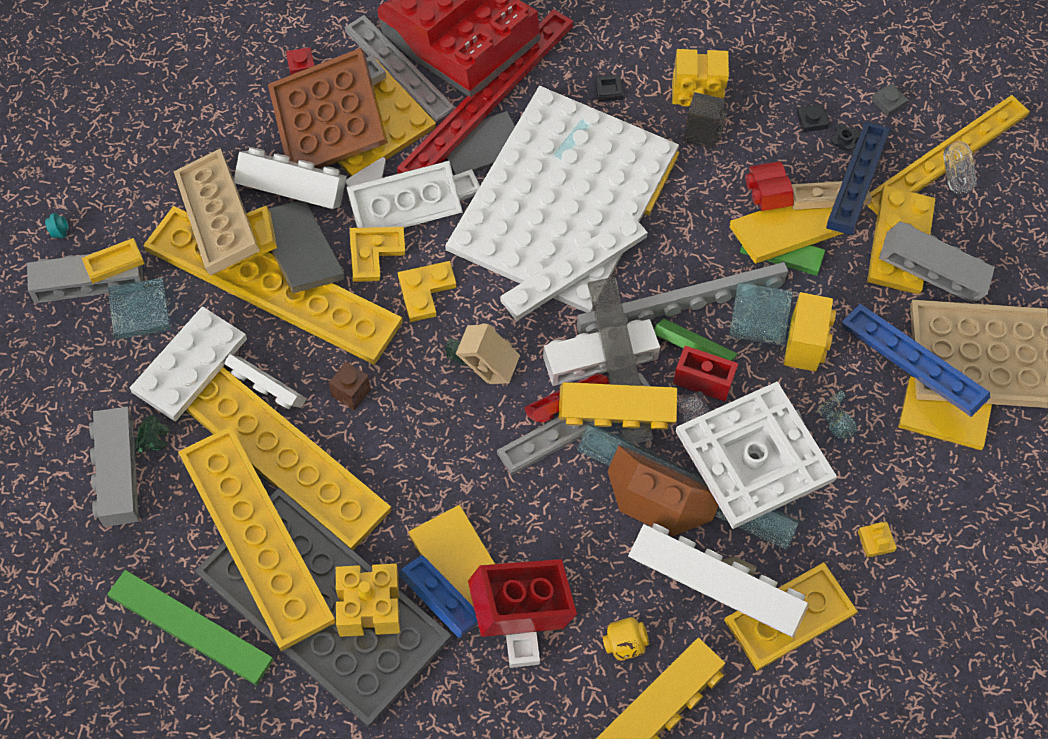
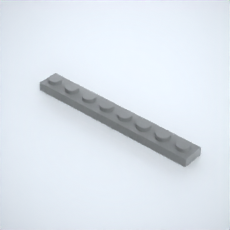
[577,262,788,334]

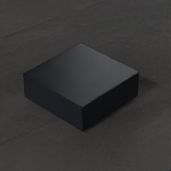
[595,75,624,102]

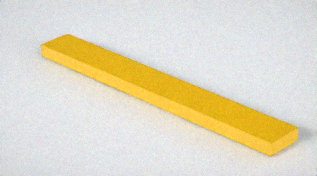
[867,95,1030,215]

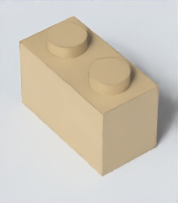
[456,323,520,384]

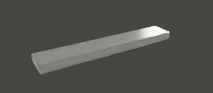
[344,15,456,125]
[497,373,650,476]

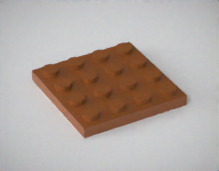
[268,48,388,169]

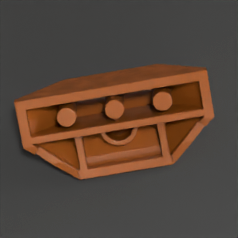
[607,445,719,536]

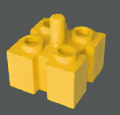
[672,49,729,110]
[336,564,400,637]

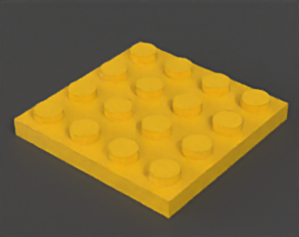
[337,58,436,177]

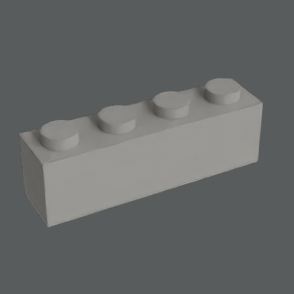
[879,221,995,303]
[27,252,144,303]
[89,407,139,527]

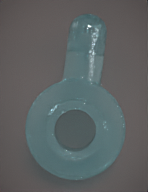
[817,389,858,439]

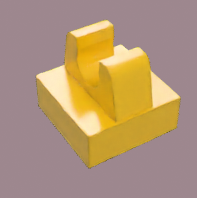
[858,522,897,558]

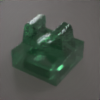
[135,415,169,452]

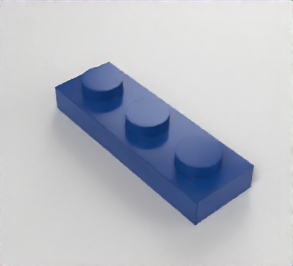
[399,555,478,638]

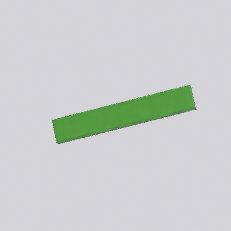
[107,570,274,686]

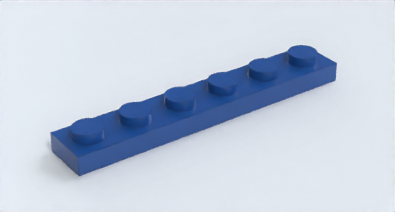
[842,304,991,417]

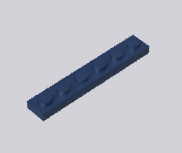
[826,121,890,236]

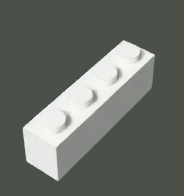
[234,147,347,209]
[543,319,660,386]

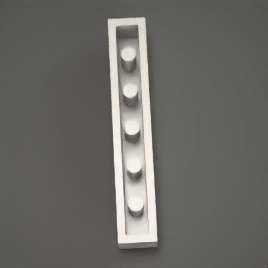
[628,523,809,638]

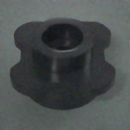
[831,124,860,150]

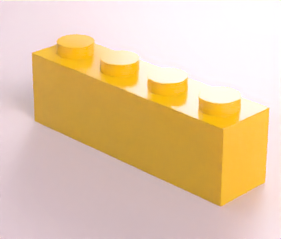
[559,382,677,430]

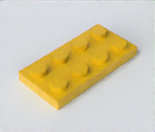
[867,185,935,294]

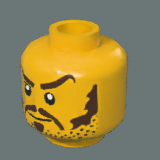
[603,617,650,661]

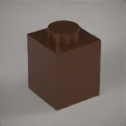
[329,361,371,410]

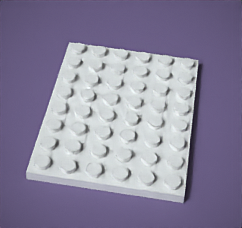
[446,86,679,313]

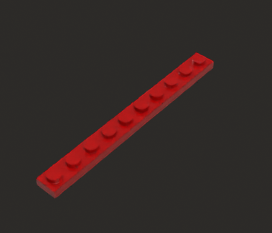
[397,9,573,174]

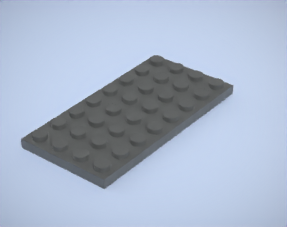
[195,488,452,728]

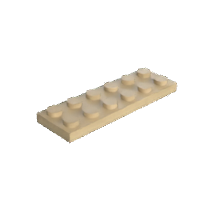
[174,148,260,275]

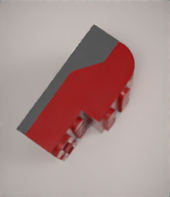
[378,0,541,97]

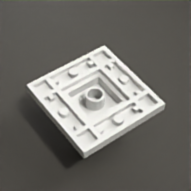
[676,382,837,529]

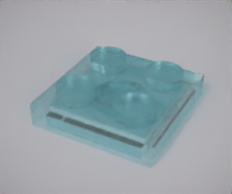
[108,278,171,340]
[729,283,793,346]

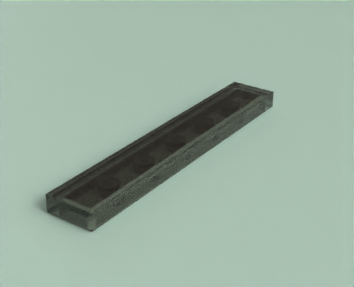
[587,277,653,447]

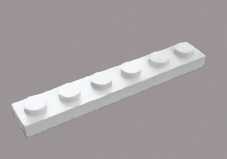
[501,214,647,321]

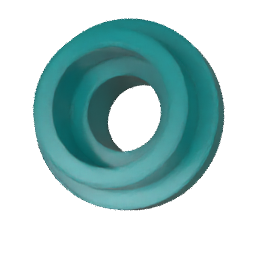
[45,212,69,239]

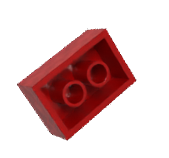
[468,559,577,637]

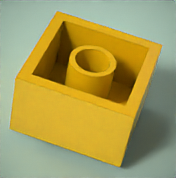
[783,292,836,372]

